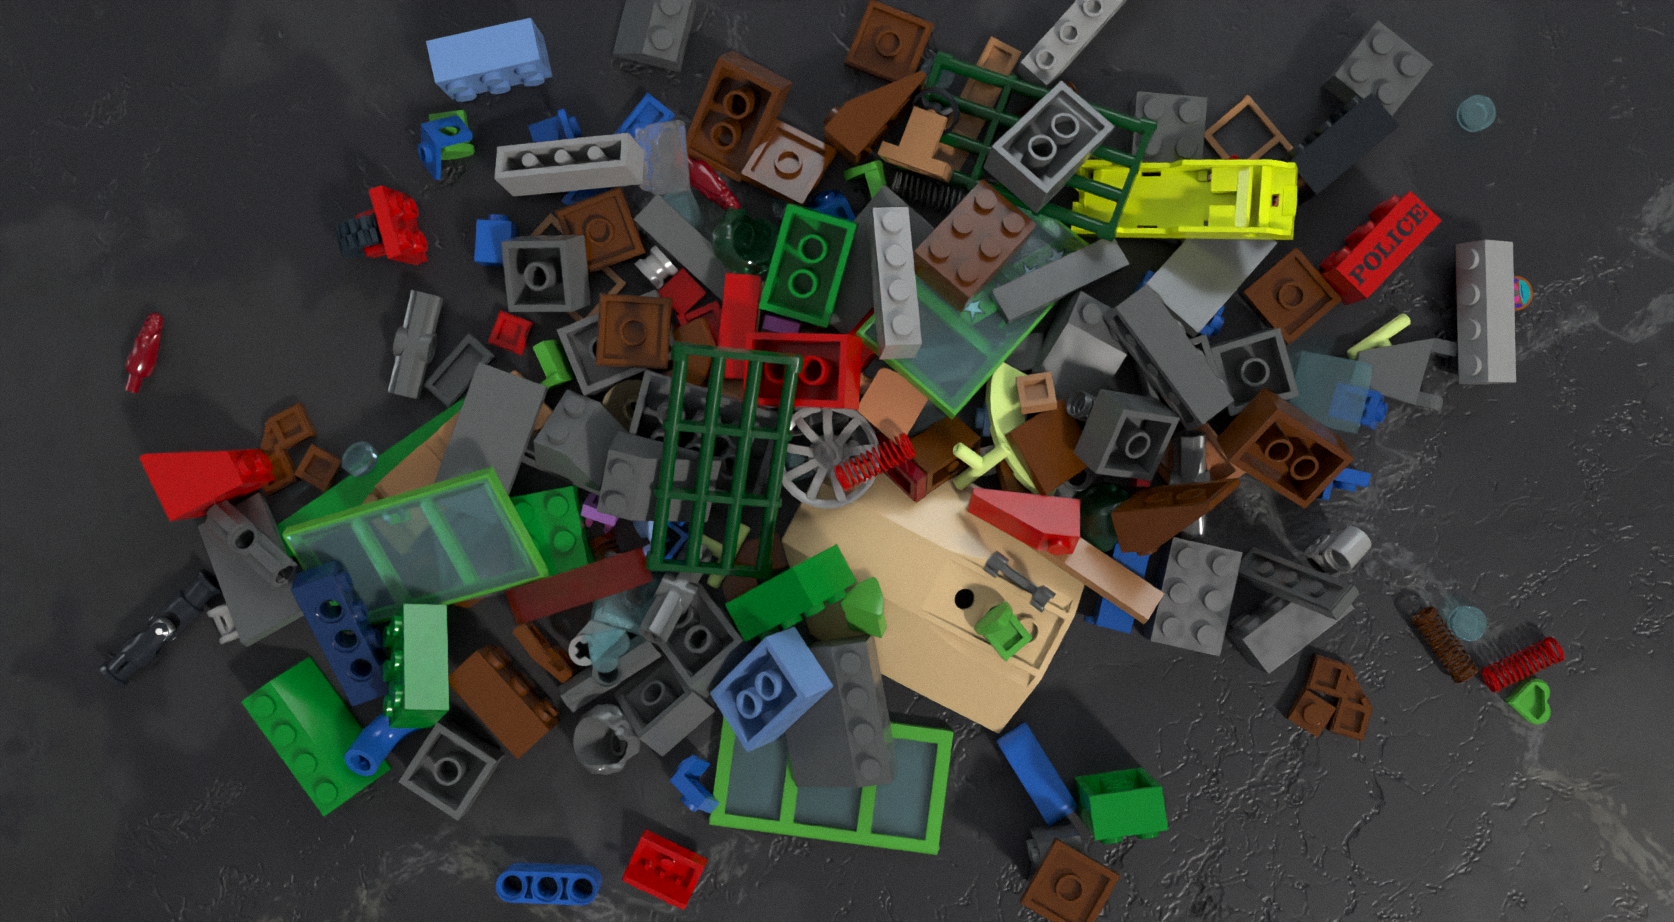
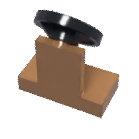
[878,87,960,184]

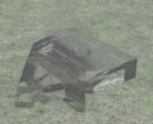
[634,120,691,195]

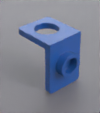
[417,115,473,180]
[664,521,689,559]

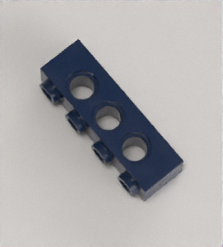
[291,559,389,707]

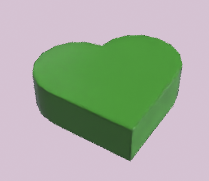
[1504,678,1551,725]

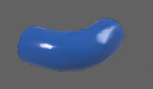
[344,712,424,776]

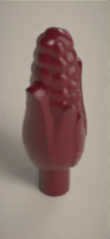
[674,151,741,215]
[124,312,164,394]

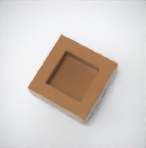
[1016,371,1057,415]

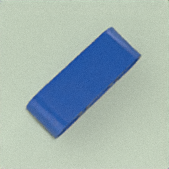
[996,722,1079,827]
[495,863,603,905]

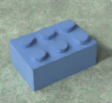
[426,18,553,102]
[710,627,833,752]

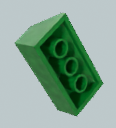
[241,656,393,816]

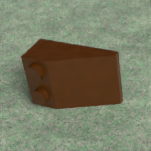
[680,51,793,183]
[823,71,927,167]
[1111,478,1240,556]

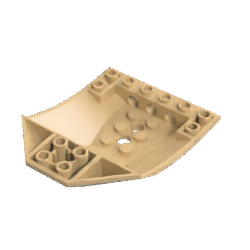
[781,461,1085,734]

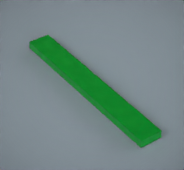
[276,397,465,559]

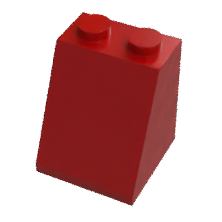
[139,449,275,521]

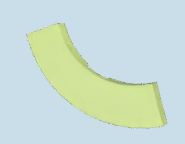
[985,363,1057,496]

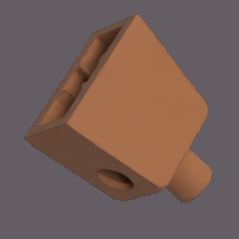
[856,367,928,446]

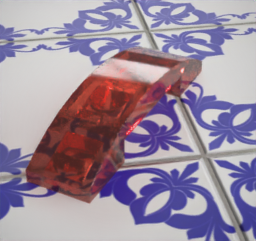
[505,547,653,625]

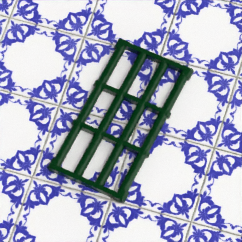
[896,50,1158,242]
[645,341,804,579]

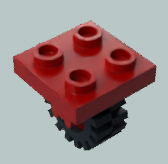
[334,185,428,265]

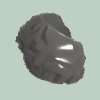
[572,704,641,775]

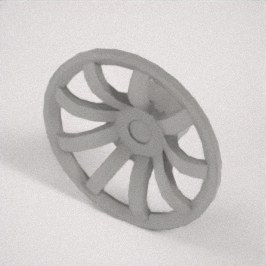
[782,408,880,509]

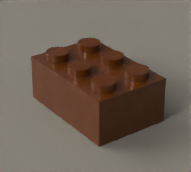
[913,179,1037,313]
[1217,387,1355,509]
[448,644,561,760]

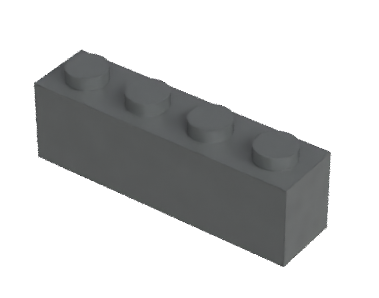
[1103,284,1234,431]

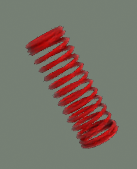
[834,432,916,491]
[1481,636,1565,693]

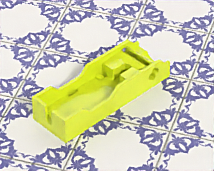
[1071,159,1298,240]

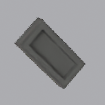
[423,333,497,408]

